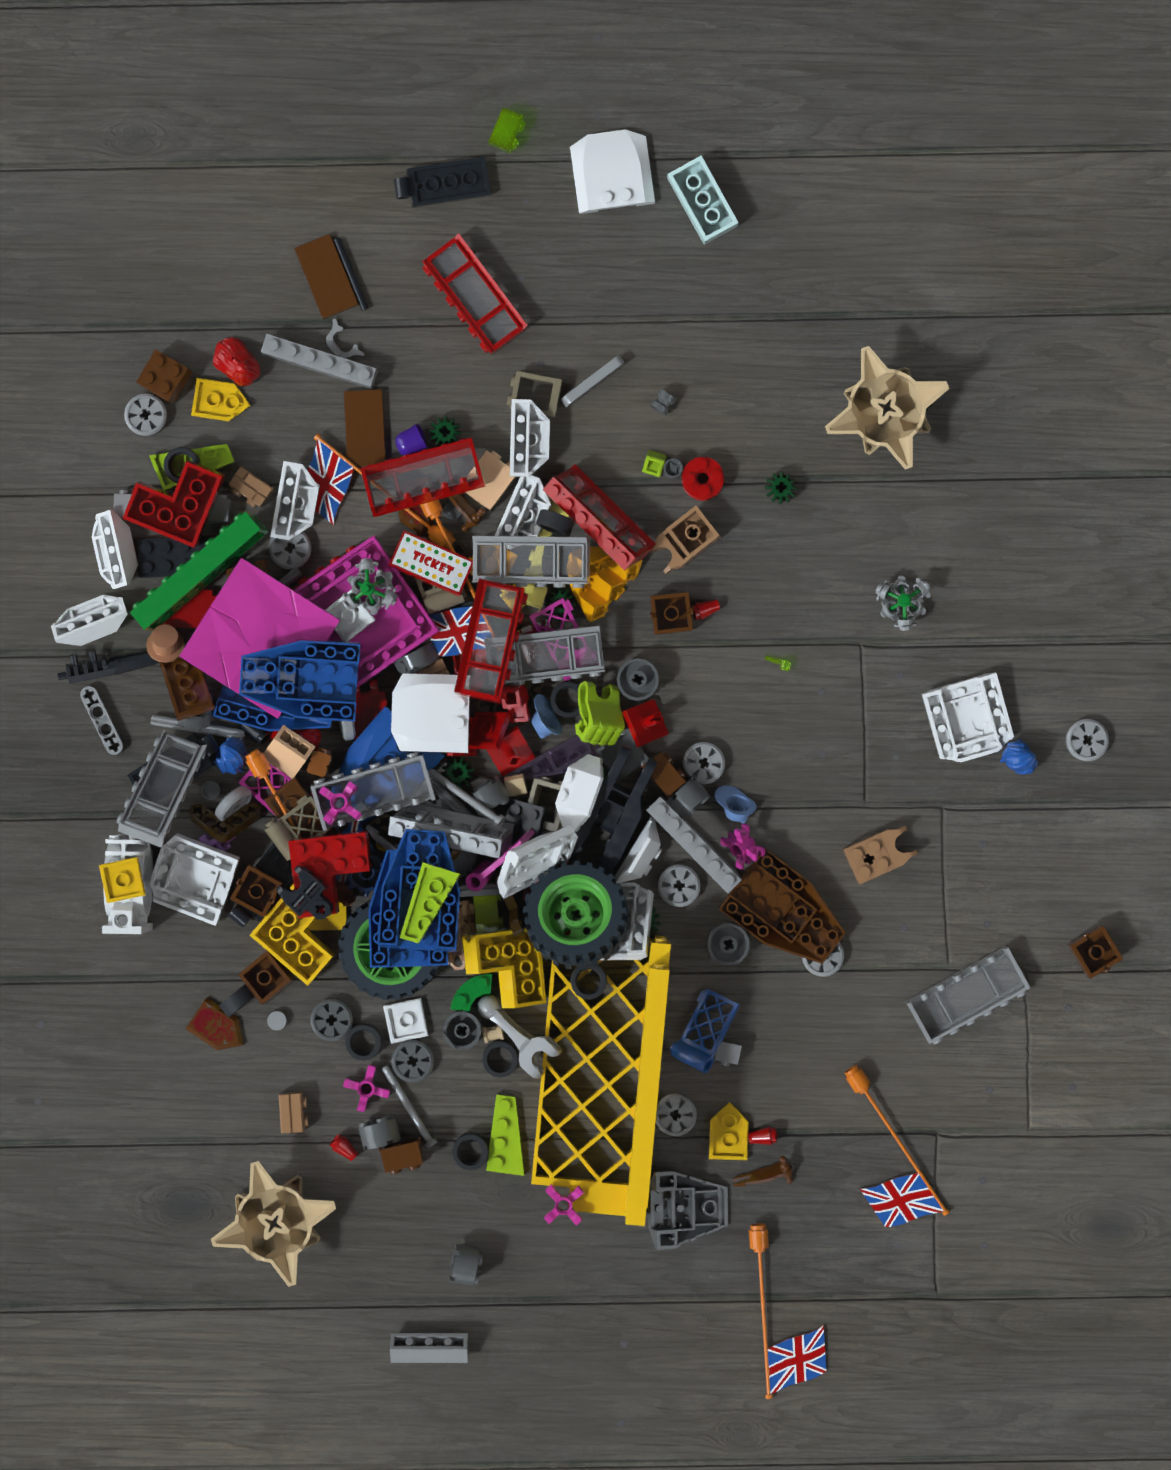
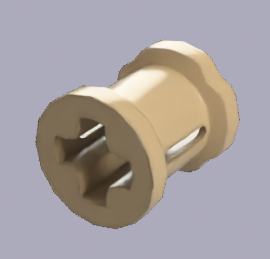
[482,1025,504,1044]

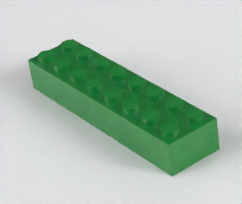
[130,512,269,631]

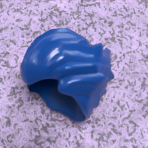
[214,737,247,774]
[1000,739,1038,775]

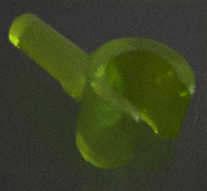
[764,655,791,671]

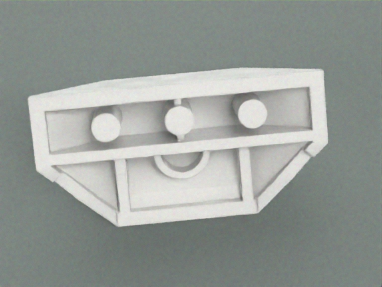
[510,399,550,477]
[270,461,319,540]
[495,475,552,550]
[92,510,138,589]
[51,595,128,646]
[555,754,604,832]
[614,816,662,883]

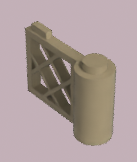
[415,578,467,615]
[264,795,333,861]

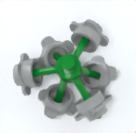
[342,558,398,615]
[876,576,931,631]

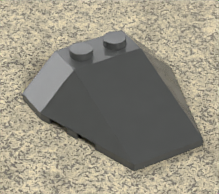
[648,1171,728,1250]

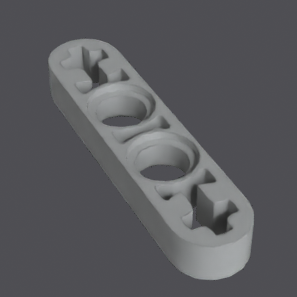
[561,355,626,408]
[80,686,124,755]

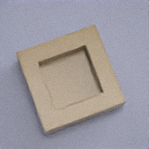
[504,774,528,797]

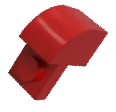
[502,685,530,723]

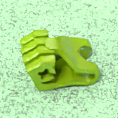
[575,681,625,746]

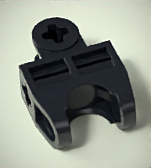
[276,865,334,919]

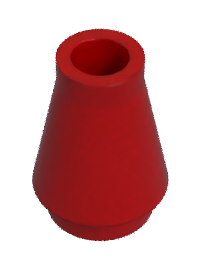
[690,599,720,621]
[748,1126,777,1145]
[329,1134,358,1161]

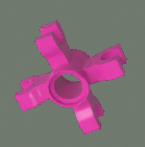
[319,782,363,825]
[720,823,765,870]
[343,1064,390,1112]
[544,1184,584,1226]

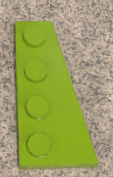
[149,444,235,491]
[400,862,461,944]
[486,1094,524,1176]

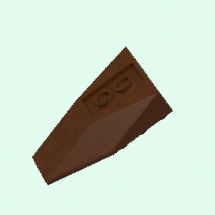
[718,848,846,964]

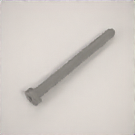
[428,769,506,828]
[382,1065,438,1149]

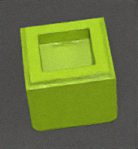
[642,450,667,477]

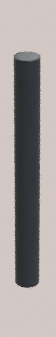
[333,238,369,311]

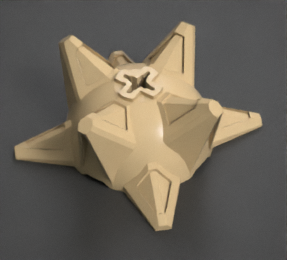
[825,346,949,470]
[211,1161,336,1287]

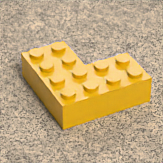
[250,884,335,986]
[462,927,547,1008]

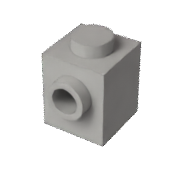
[715,1040,742,1066]

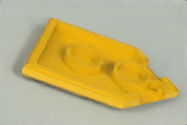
[191,378,251,422]
[709,1102,749,1160]

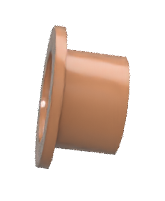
[146,624,185,663]

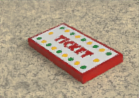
[388,530,473,597]

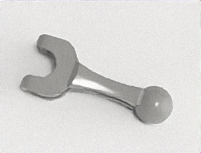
[477,995,562,1079]

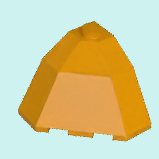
[567,547,642,622]

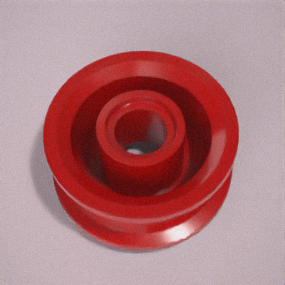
[682,457,724,501]

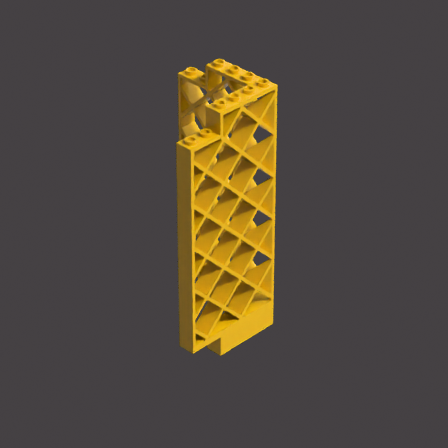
[531,935,671,1226]

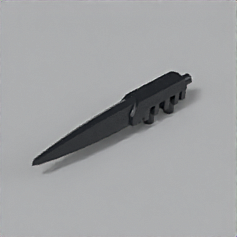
[57,647,185,684]

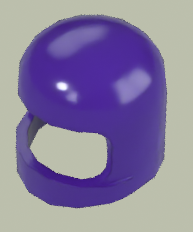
[395,423,428,456]

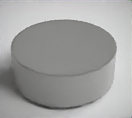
[267,1011,287,1030]

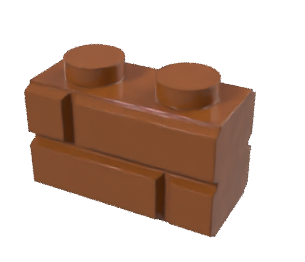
[307,747,334,777]

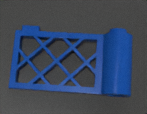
[670,988,740,1073]

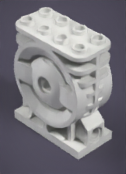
[102,834,153,934]

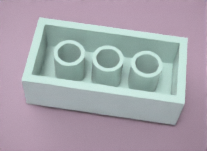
[667,156,738,245]

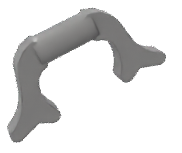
[326,319,364,359]
[365,824,399,850]

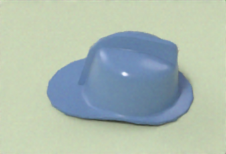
[531,694,562,738]
[715,786,756,823]

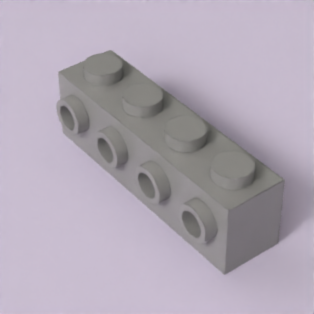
[390,1333,468,1363]

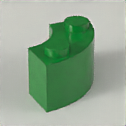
[450,973,493,1011]

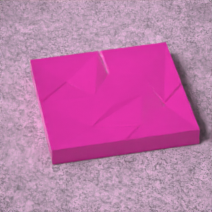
[294,535,440,688]
[179,558,341,719]

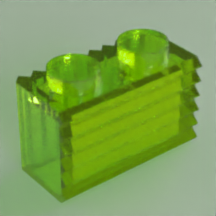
[488,107,526,154]

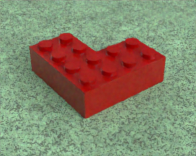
[123,460,225,548]
[288,830,373,918]

